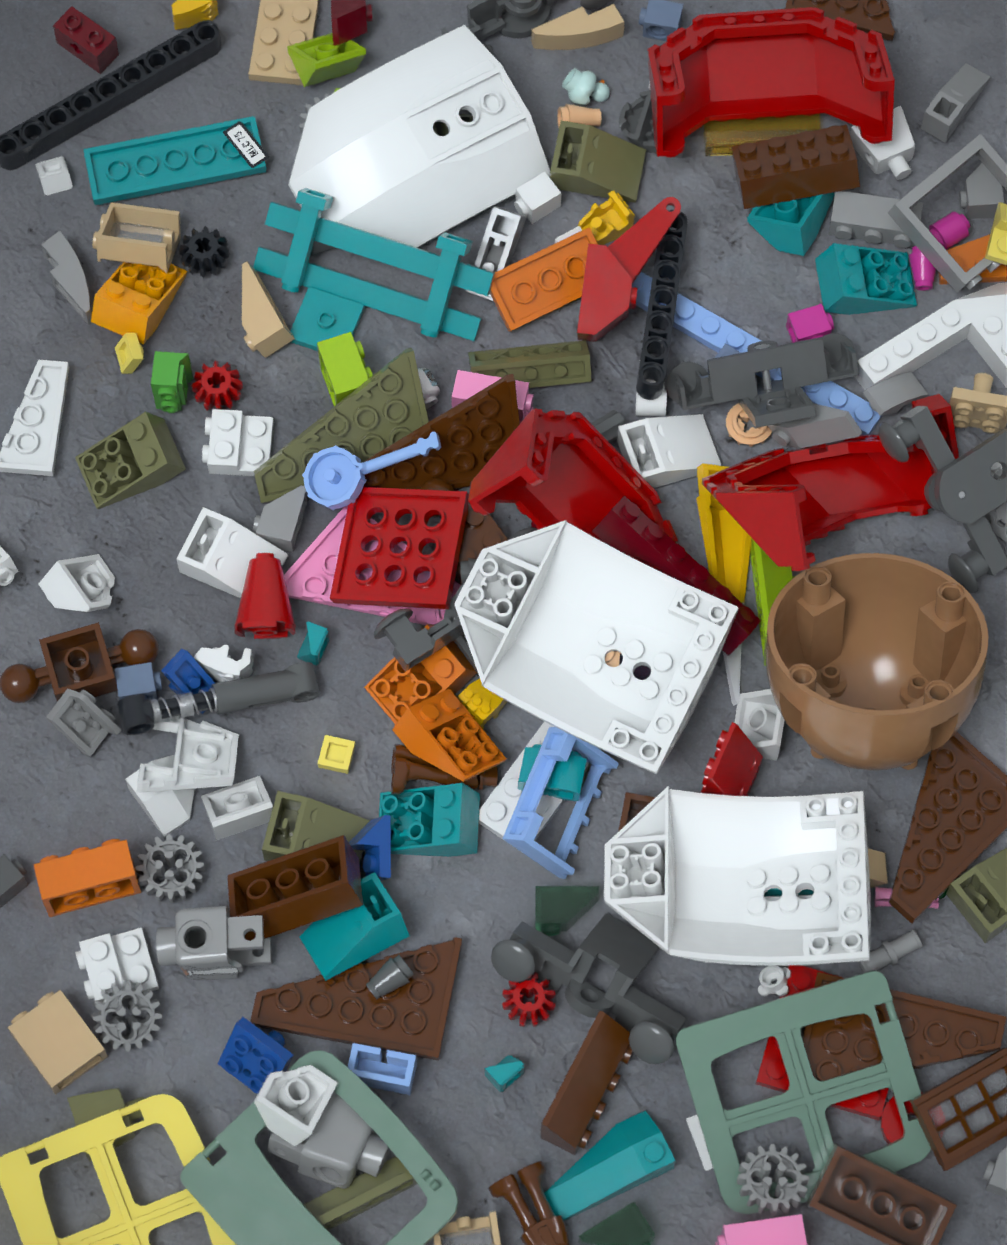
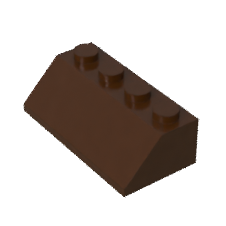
[541,1011,634,1155]

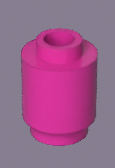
[929,211,970,250]

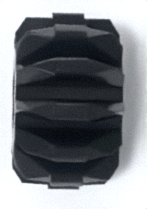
[179,226,230,278]

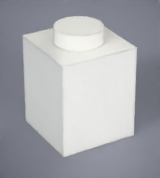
[514,171,561,224]

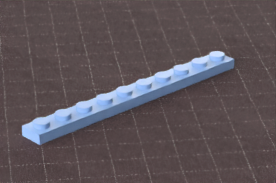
[632,272,883,435]

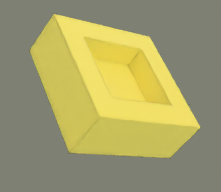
[115,333,144,374]
[317,735,356,774]

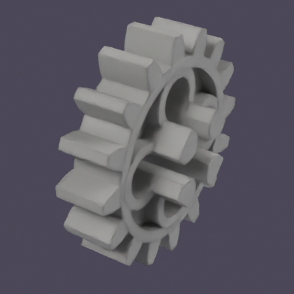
[136,834,205,903]
[91,980,162,1052]
[737,1144,809,1216]

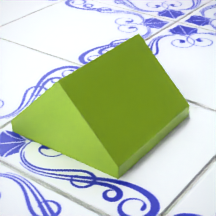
[287,33,366,87]

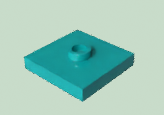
[290,287,364,351]

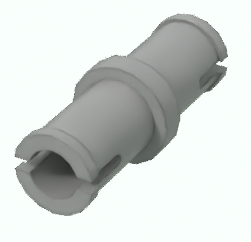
[858,929,923,973]

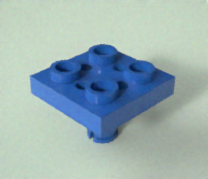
[218,1017,294,1095]

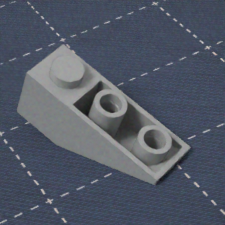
[921,63,991,143]

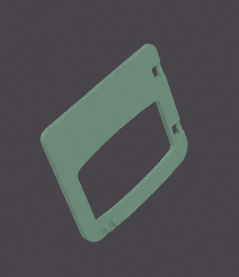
[180,1050,459,1245]

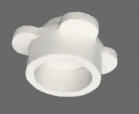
[758,966,791,997]

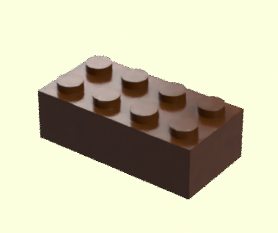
[731,124,860,209]
[227,835,363,941]
[807,1143,957,1245]

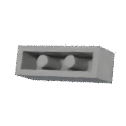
[828,191,923,248]

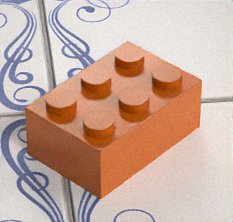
[33,839,141,917]

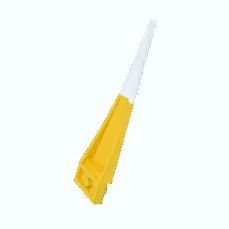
[696,463,751,706]

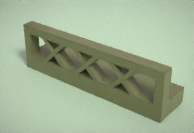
[468,340,592,388]
[303,1156,418,1230]

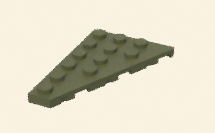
[254,348,429,503]

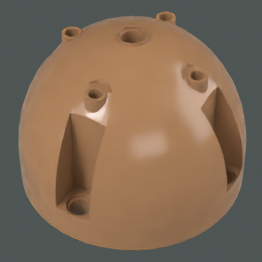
[766,553,988,771]

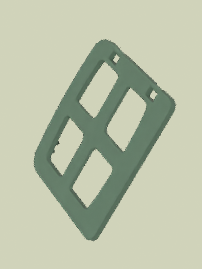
[675,970,931,1214]

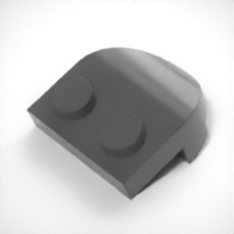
[619,90,656,153]

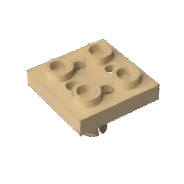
[949,373,1007,433]

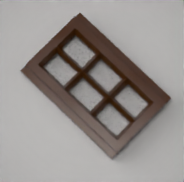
[910,1047,1007,1171]

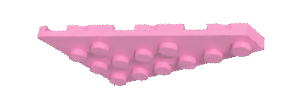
[284,505,461,625]

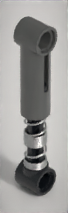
[117,662,321,735]

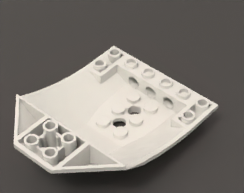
[288,25,550,248]
[454,520,739,775]
[604,786,871,966]

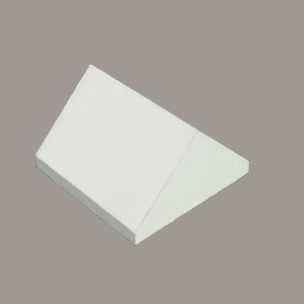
[734,689,784,761]
[201,776,273,841]

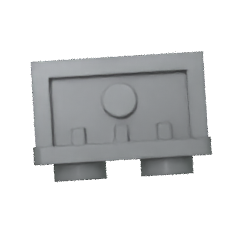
[46,689,121,757]

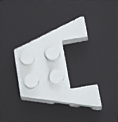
[136,716,239,792]

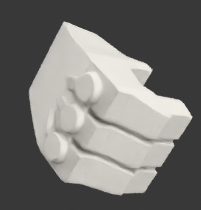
[194,645,254,683]

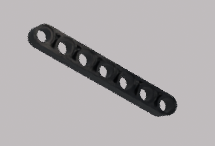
[636,210,688,400]

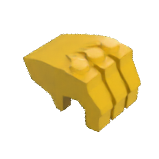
[171,0,218,30]
[578,190,635,245]
[457,678,508,729]

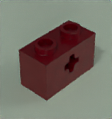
[53,6,119,74]

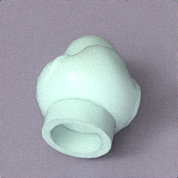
[562,68,610,106]

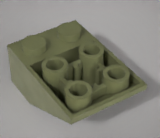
[550,120,646,203]
[75,412,186,509]
[262,791,370,865]
[946,848,1007,943]

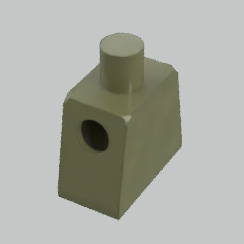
[67,1088,144,1162]

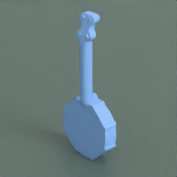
[302,432,441,510]

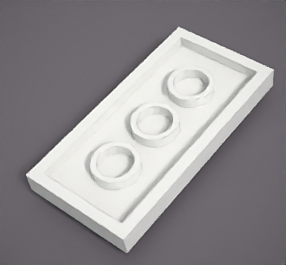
[479,721,591,847]

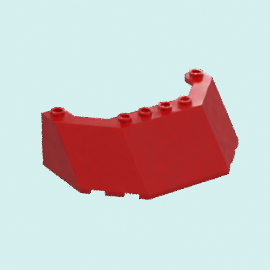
[648,7,895,158]
[468,408,678,655]
[702,435,935,571]

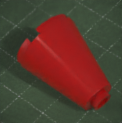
[234,553,296,639]

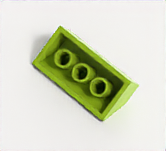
[750,538,796,666]

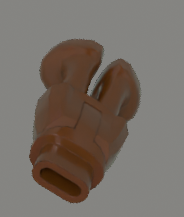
[391,744,498,795]
[488,1161,570,1245]

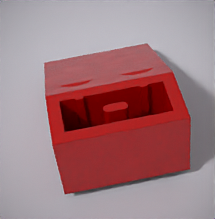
[701,722,763,796]

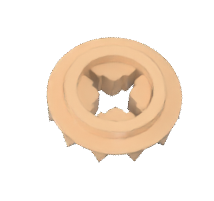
[726,403,772,447]

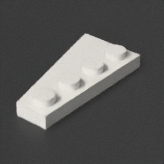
[0,360,69,476]

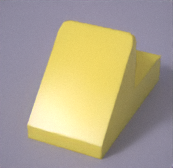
[984,202,1007,265]

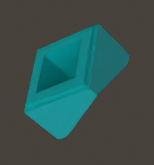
[297,621,329,666]
[484,1055,524,1092]

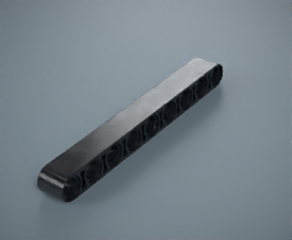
[0,20,221,170]

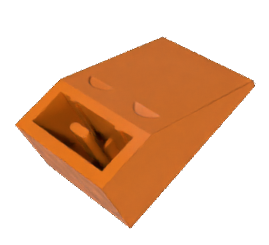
[364,624,477,725]
[392,689,507,782]

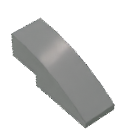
[41,231,92,326]

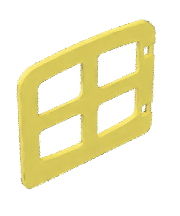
[0,1094,236,1245]

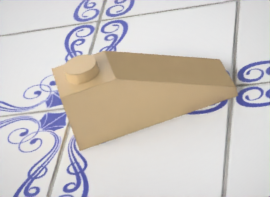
[242,261,295,358]

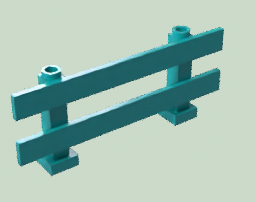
[253,188,495,341]

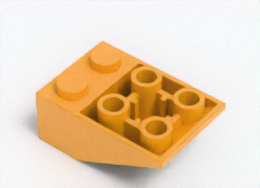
[91,262,187,345]

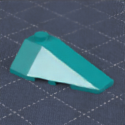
[747,192,835,256]
[544,1110,676,1221]

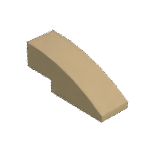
[531,4,624,50]

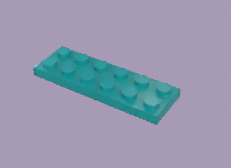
[83,116,267,206]

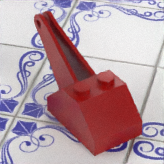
[577,197,681,342]

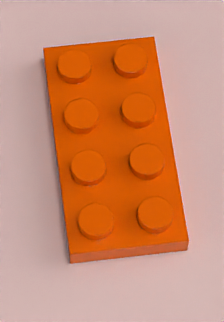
[489,227,597,332]

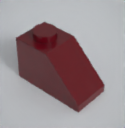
[331,0,373,46]

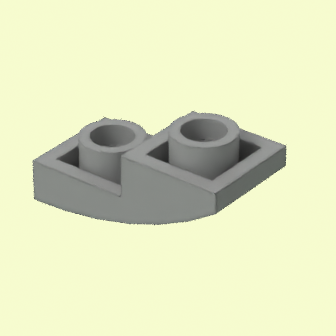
[863,372,928,416]

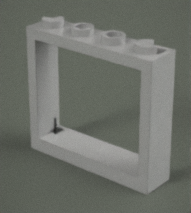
[888,134,1007,293]

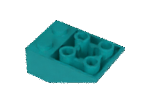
[815,243,917,315]
[379,783,480,857]
[299,872,410,981]

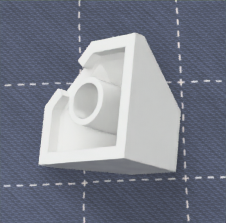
[39,554,115,612]
[125,755,196,838]
[254,1065,338,1146]

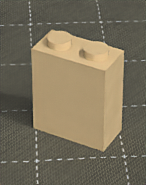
[8,990,108,1095]

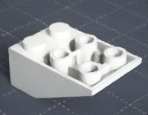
[617,414,721,489]
[177,507,288,598]

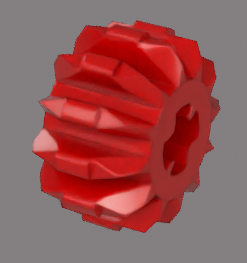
[192,360,243,411]
[502,973,555,1027]

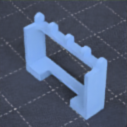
[503,727,619,879]

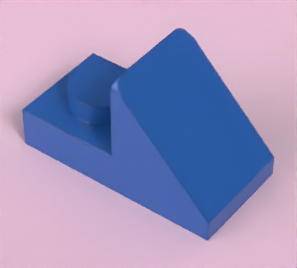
[161,649,215,714]
[349,815,391,881]

